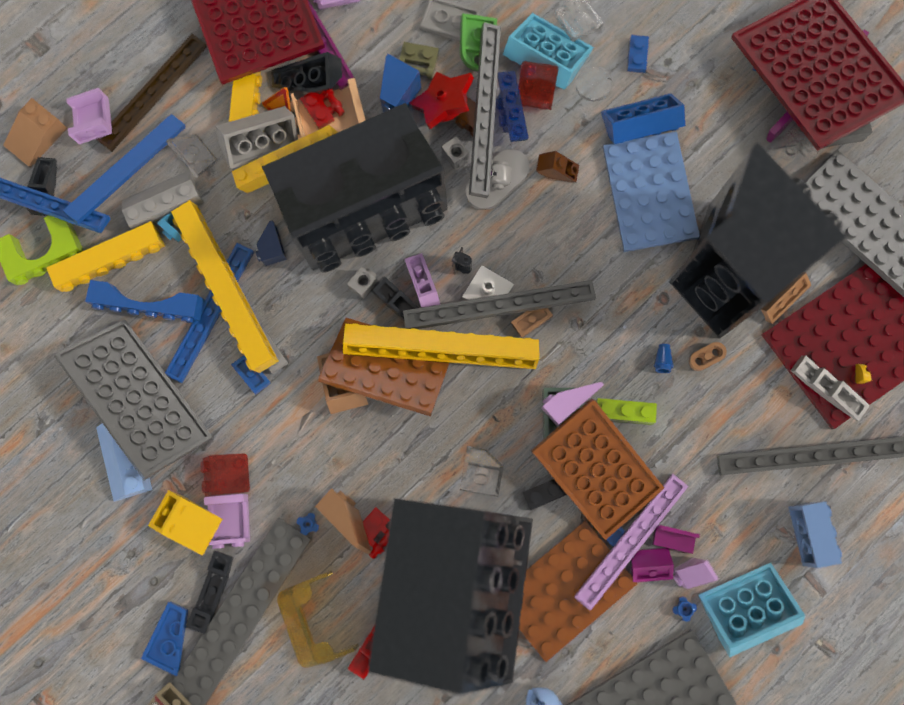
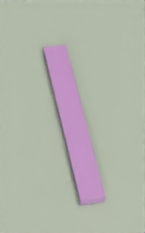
[574,474,688,610]

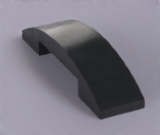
[186,550,234,634]

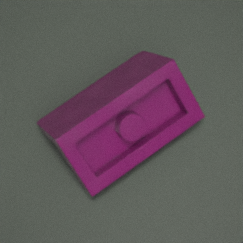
[652,525,700,554]
[630,548,674,582]

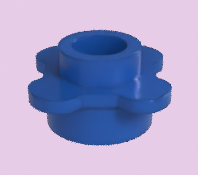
[297,513,319,536]
[673,597,697,622]

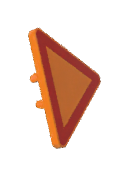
[262,87,291,111]

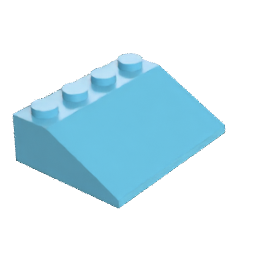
[503,13,594,90]
[699,562,805,658]

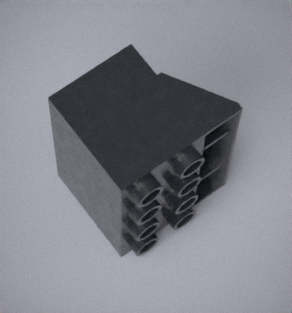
[262,103,448,273]
[669,143,847,339]
[368,498,533,695]

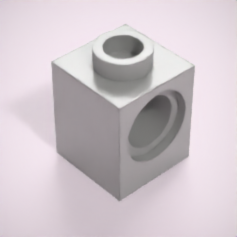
[441,136,470,170]
[347,267,377,300]

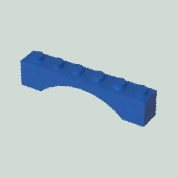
[85,280,205,323]

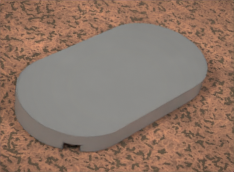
[466,149,530,210]

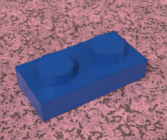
[627,35,649,73]
[231,355,271,395]

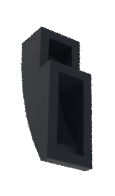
[26,157,57,216]
[370,277,419,322]

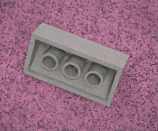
[215,106,298,169]
[122,170,204,229]

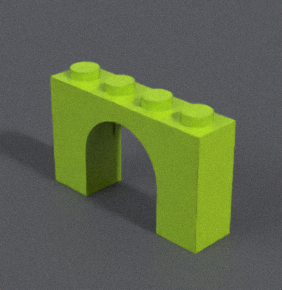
[0,216,84,285]

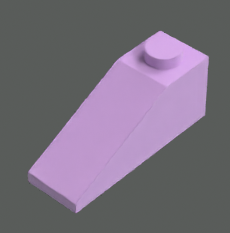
[405,253,440,308]
[541,382,604,426]
[673,558,719,589]

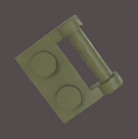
[399,42,439,79]

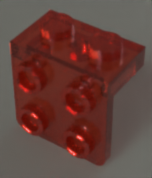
[515,61,558,110]
[200,453,250,497]

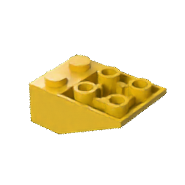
[148,490,223,555]

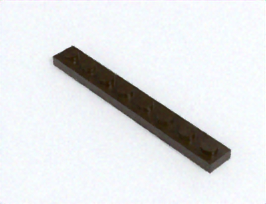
[96,33,207,152]

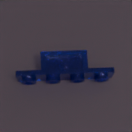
[496,71,529,142]

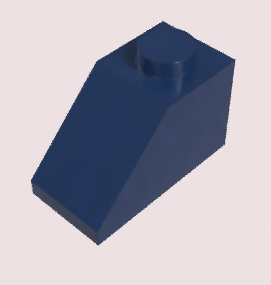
[255,220,287,266]

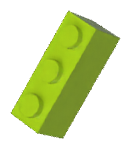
[595,398,657,425]

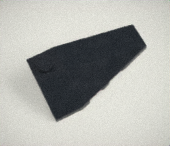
[271,52,342,93]

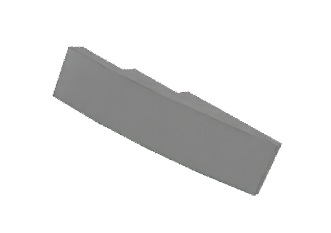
[791,356,870,421]

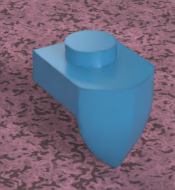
[157,213,182,242]

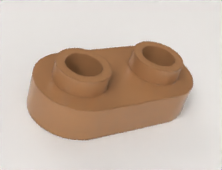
[689,342,727,371]

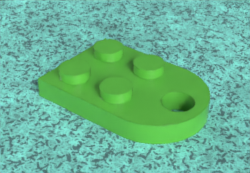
[460,13,497,71]

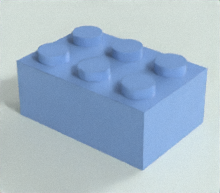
[788,502,842,568]

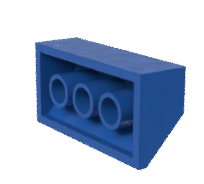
[601,93,686,144]

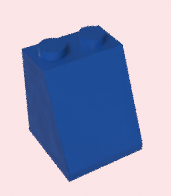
[380,54,421,112]

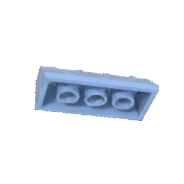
[96,423,152,502]

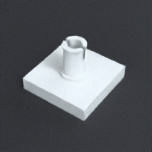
[462,265,514,300]

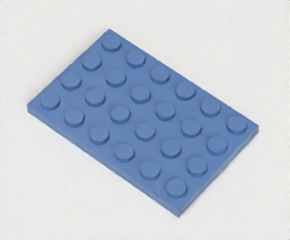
[603,131,700,252]

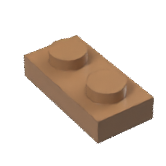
[511,308,553,338]

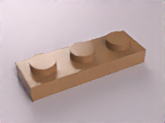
[761,272,811,324]

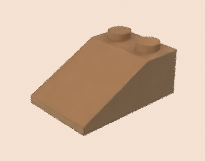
[3,98,67,168]
[317,353,368,414]
[315,488,371,555]

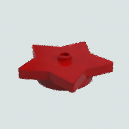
[409,72,474,129]

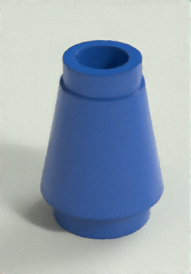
[654,344,673,373]

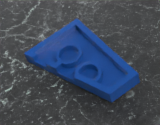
[141,601,188,676]

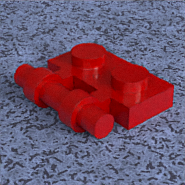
[300,89,345,130]
[363,507,390,559]

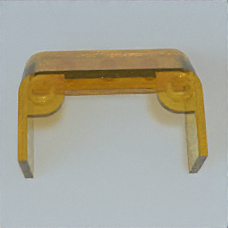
[277,571,359,668]

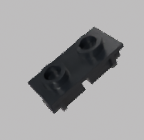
[451,247,472,275]

